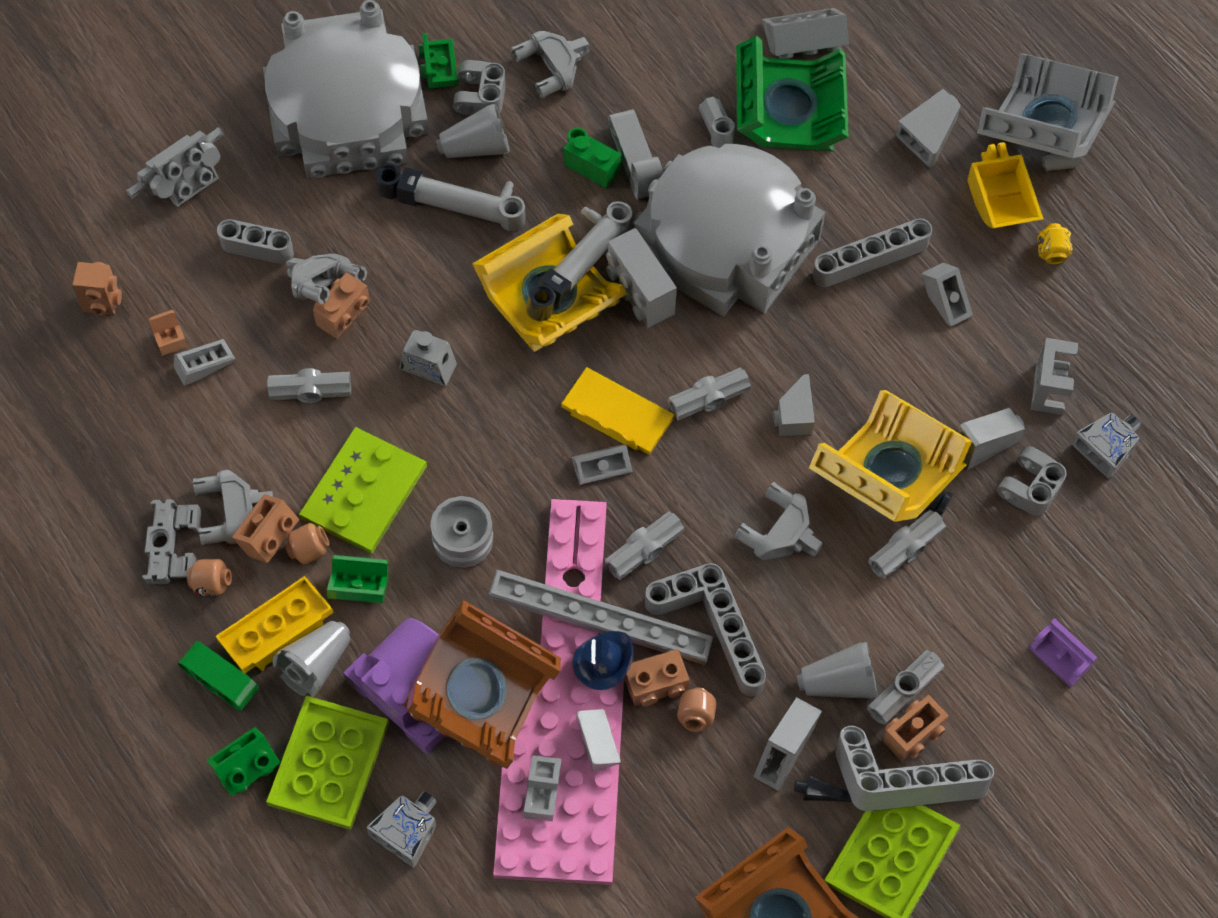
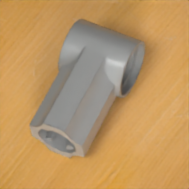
[699,97,735,148]

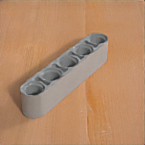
[812,219,932,287]

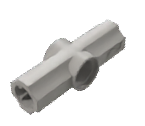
[668,367,751,420]
[267,368,351,404]
[868,510,946,579]
[605,512,684,580]
[867,650,944,726]

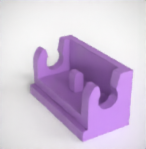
[1029,618,1097,687]

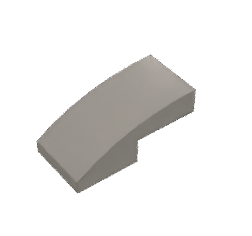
[524,755,561,822]

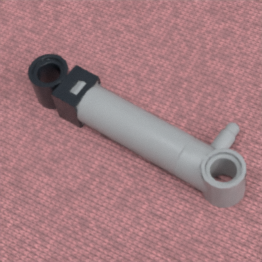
[375,163,526,231]
[526,201,632,321]

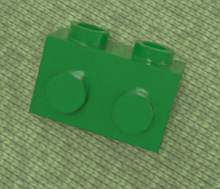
[418,33,458,89]
[327,555,388,603]

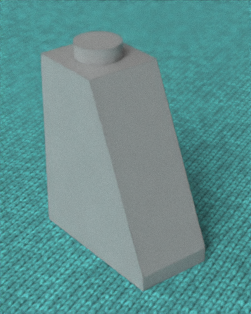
[896,89,961,168]
[958,408,1025,470]
[753,697,822,791]

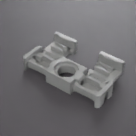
[142,499,202,585]

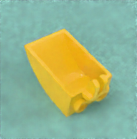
[967,142,1044,228]

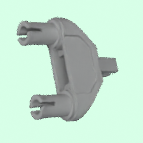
[510,31,589,98]
[286,254,367,304]
[193,470,274,546]
[734,482,822,560]

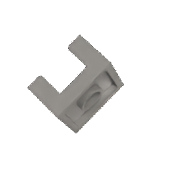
[1031,338,1078,415]

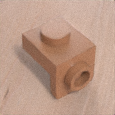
[149,310,188,356]

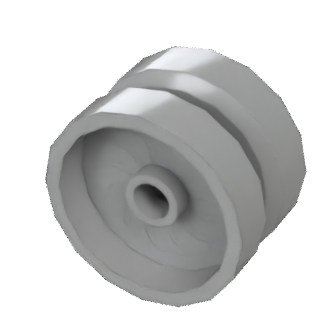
[430,496,493,568]

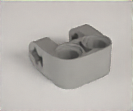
[452,60,506,115]
[997,446,1067,516]

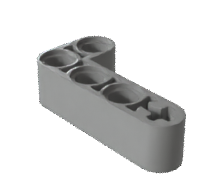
[608,109,663,199]

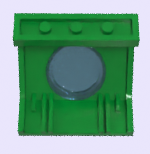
[736,36,849,151]

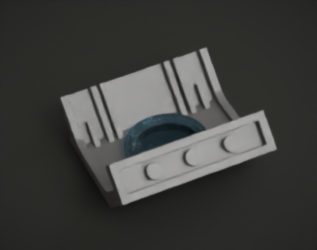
[977,54,1118,158]

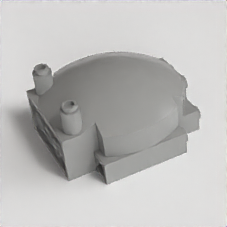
[263,0,429,178]
[633,144,826,317]

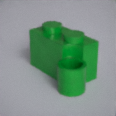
[564,128,621,189]

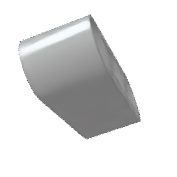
[217,219,294,264]

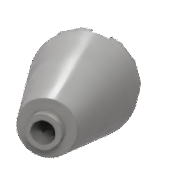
[436,104,510,158]
[273,621,351,697]
[797,642,878,699]

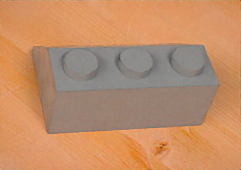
[762,8,849,59]

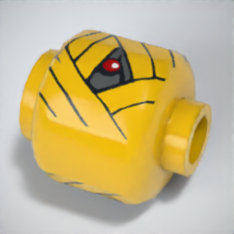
[1037,223,1072,264]

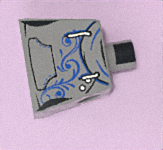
[399,330,457,387]
[1072,413,1141,479]
[367,791,437,868]

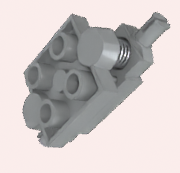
[126,127,224,207]

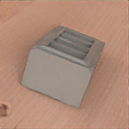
[174,339,235,386]

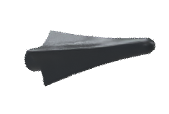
[794,776,852,802]

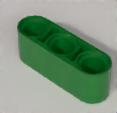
[177,641,260,711]

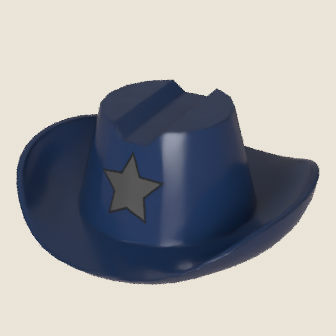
[572,631,634,690]

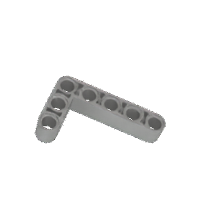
[645,563,766,697]
[835,726,994,811]

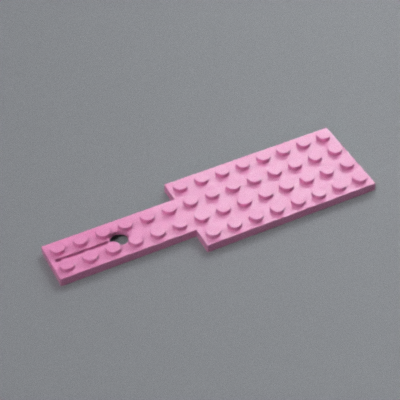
[493,499,624,885]

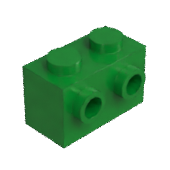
[206,727,281,796]

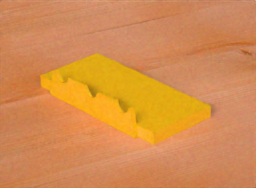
[561,367,675,455]
[216,576,334,674]

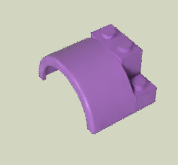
[343,618,486,755]

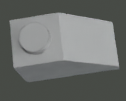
[921,263,973,326]
[773,374,815,436]

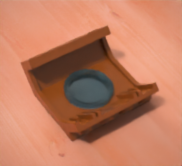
[403,600,561,769]
[694,827,858,918]

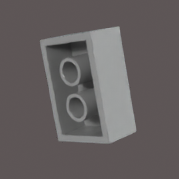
[606,228,677,328]

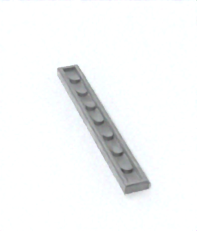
[488,569,713,665]

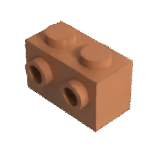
[72,262,122,316]
[313,272,370,339]
[232,494,299,563]
[624,649,689,706]
[882,695,949,763]

